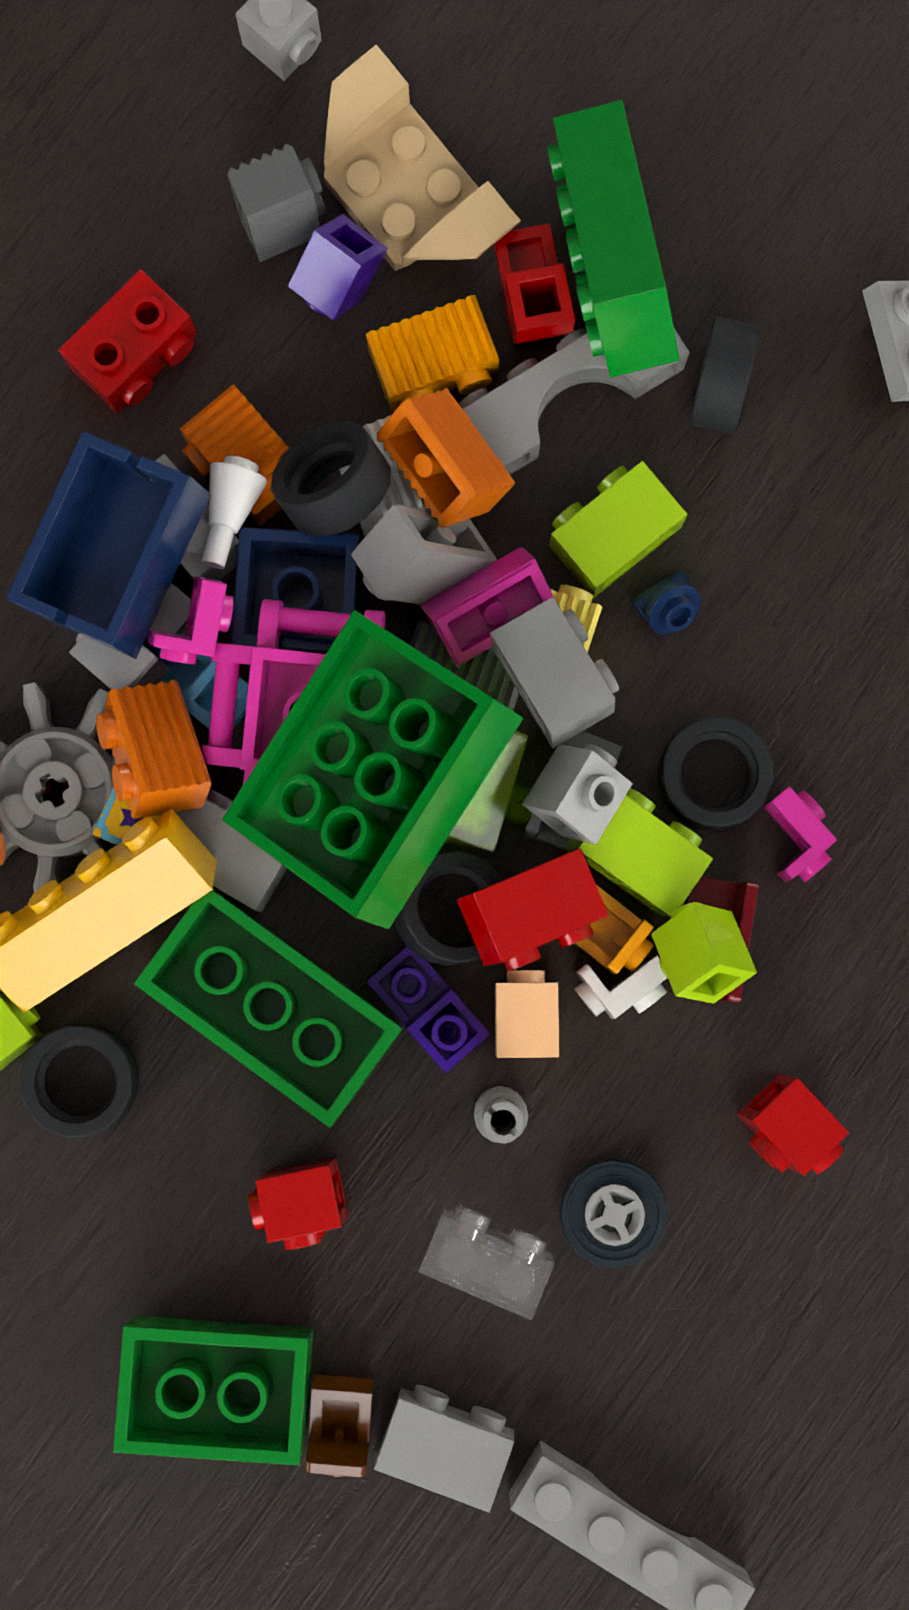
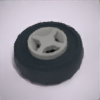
[559,1158,668,1268]

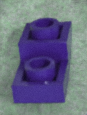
[365,944,490,1073]

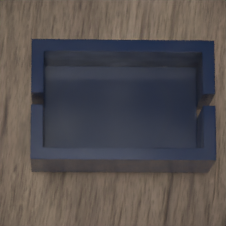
[6,431,211,659]

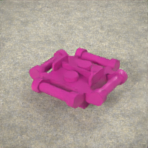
[201,599,385,785]

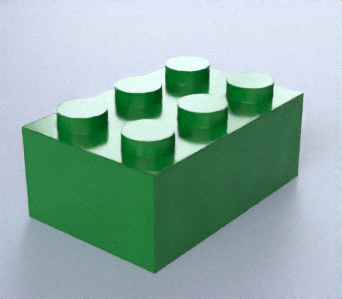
[113,1315,313,1465]

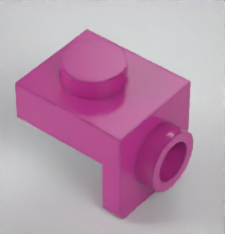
[147,576,233,664]
[764,786,837,882]

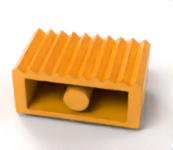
[366,295,499,411]

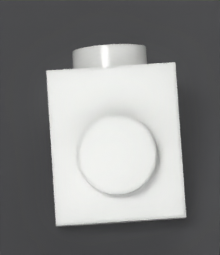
[574,956,667,1019]

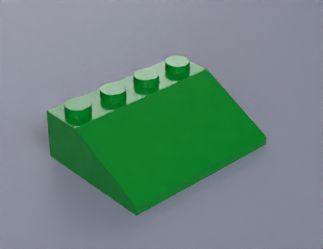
[222,610,524,929]

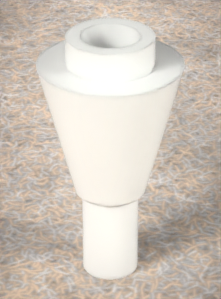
[201,456,268,569]

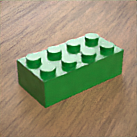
[547,100,680,378]
[134,889,404,1128]

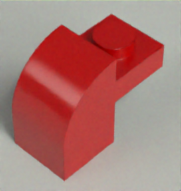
[493,223,575,344]

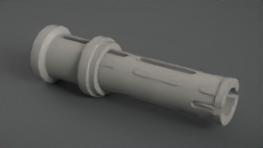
[474,1086,528,1144]

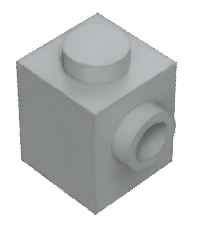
[235,0,322,81]
[522,744,633,845]

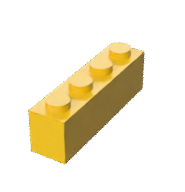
[0,808,217,1013]

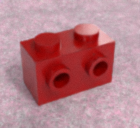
[58,269,198,414]
[456,848,609,971]
[737,1074,849,1176]
[248,1157,348,1250]

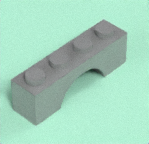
[459,328,690,475]
[509,1441,755,1610]

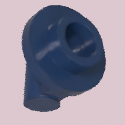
[630,569,701,635]

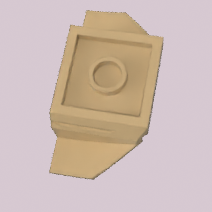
[324,45,521,271]

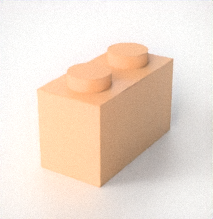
[495,970,559,1058]

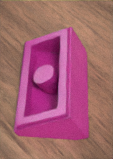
[421,547,557,667]

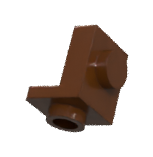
[305,1374,374,1477]

